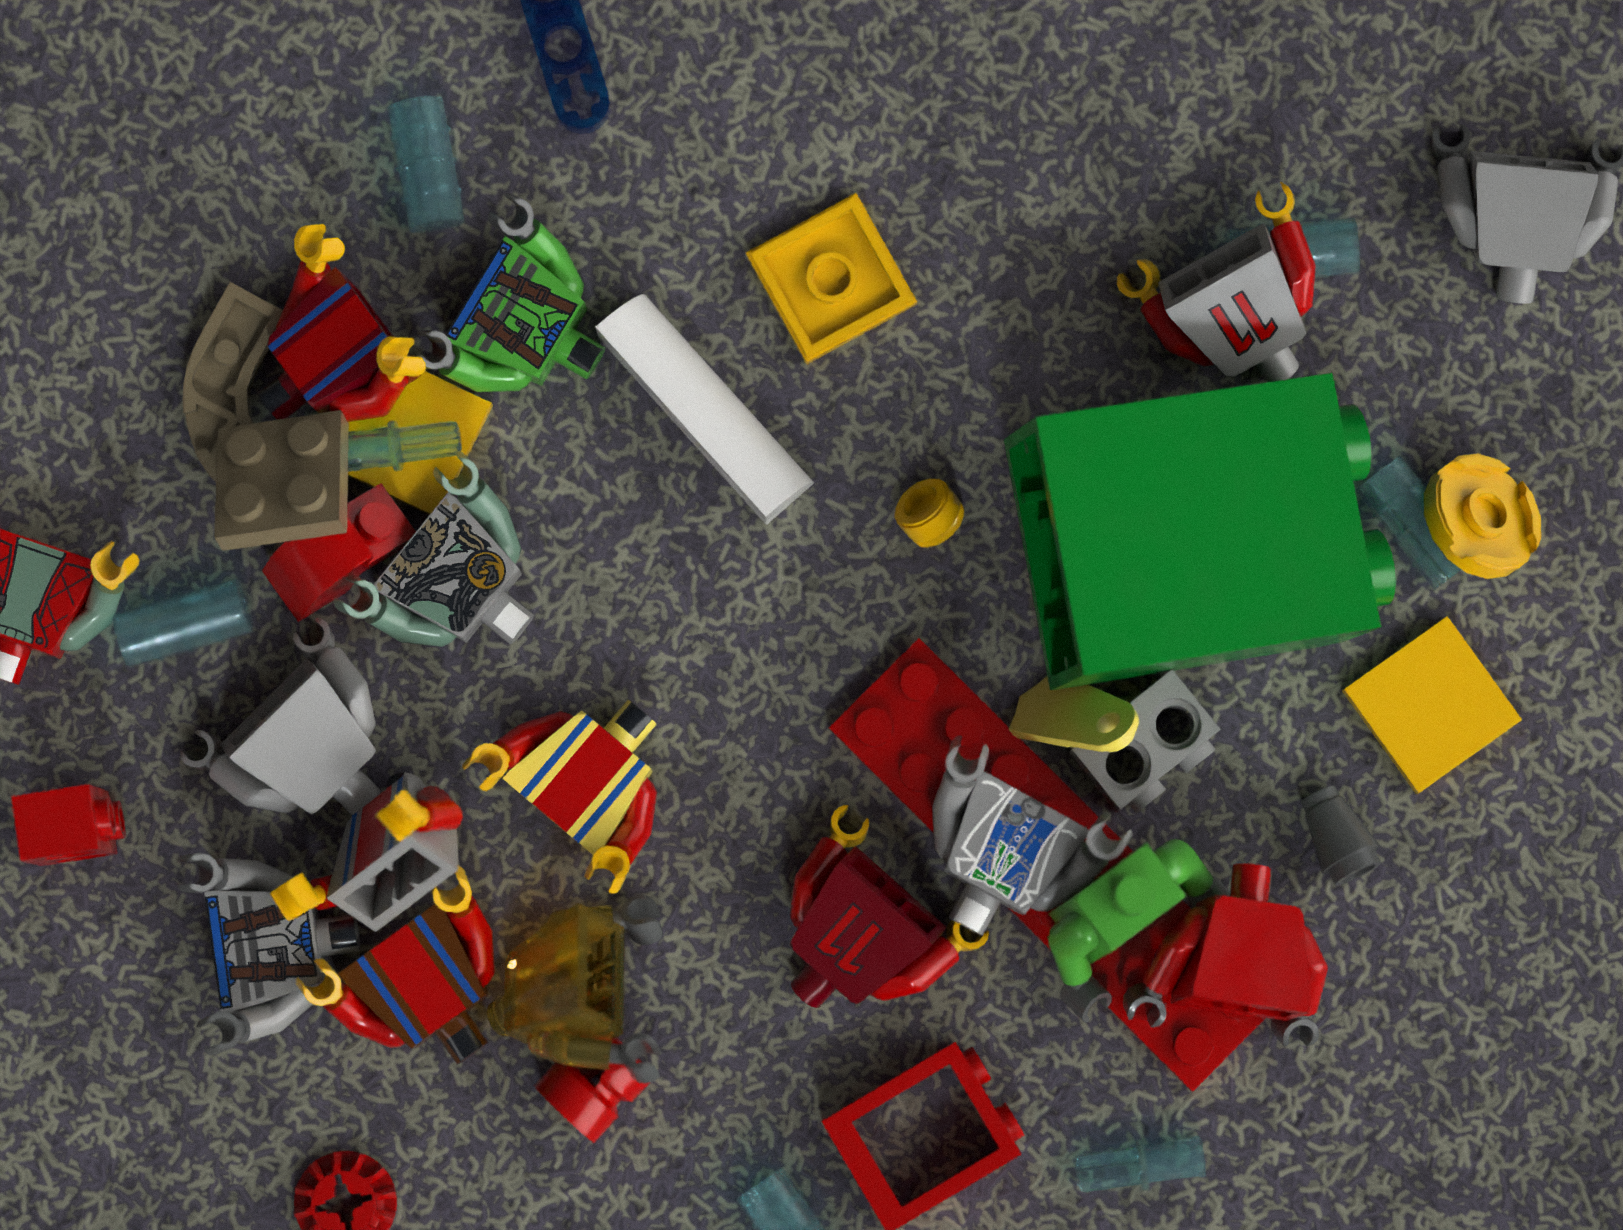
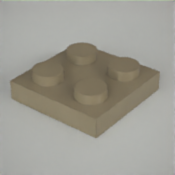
[214,410,349,551]

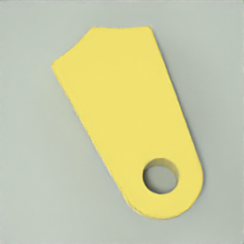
[1009,676,1139,752]

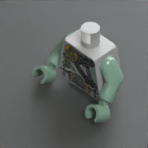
[334,451,534,647]

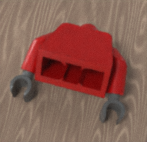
[1122,863,1328,1047]

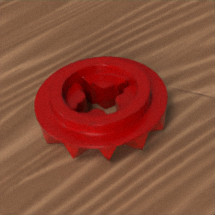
[293,1151,397,1230]

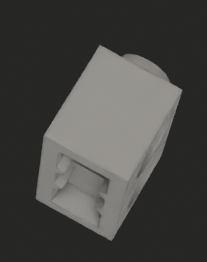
[1069,669,1221,813]

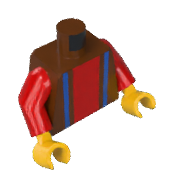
[296,866,495,1065]

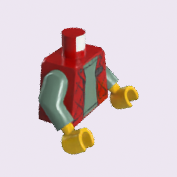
[0,529,139,685]

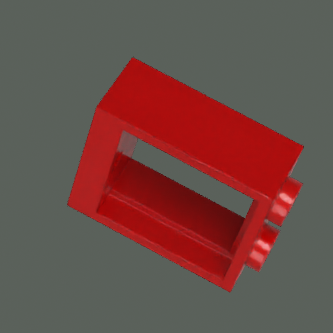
[821,1042,1025,1230]

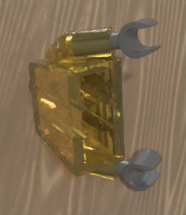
[487,894,663,1083]

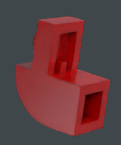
[262,483,416,622]

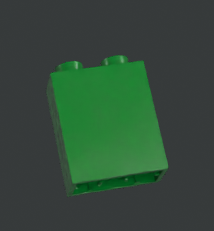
[1003,373,1396,691]

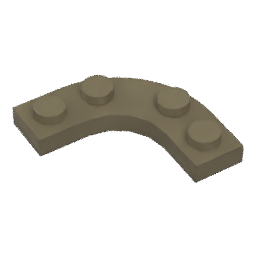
[183,282,283,483]

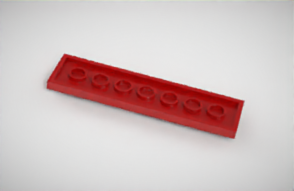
[829,638,1266,1092]

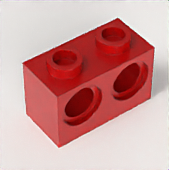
[11,784,126,866]

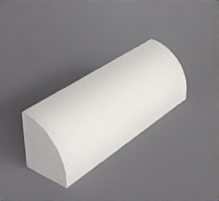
[595,294,814,525]

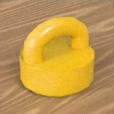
[894,478,964,548]

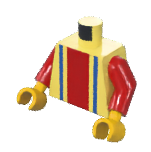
[462,700,657,894]

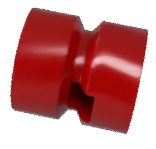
[533,1022,650,1143]

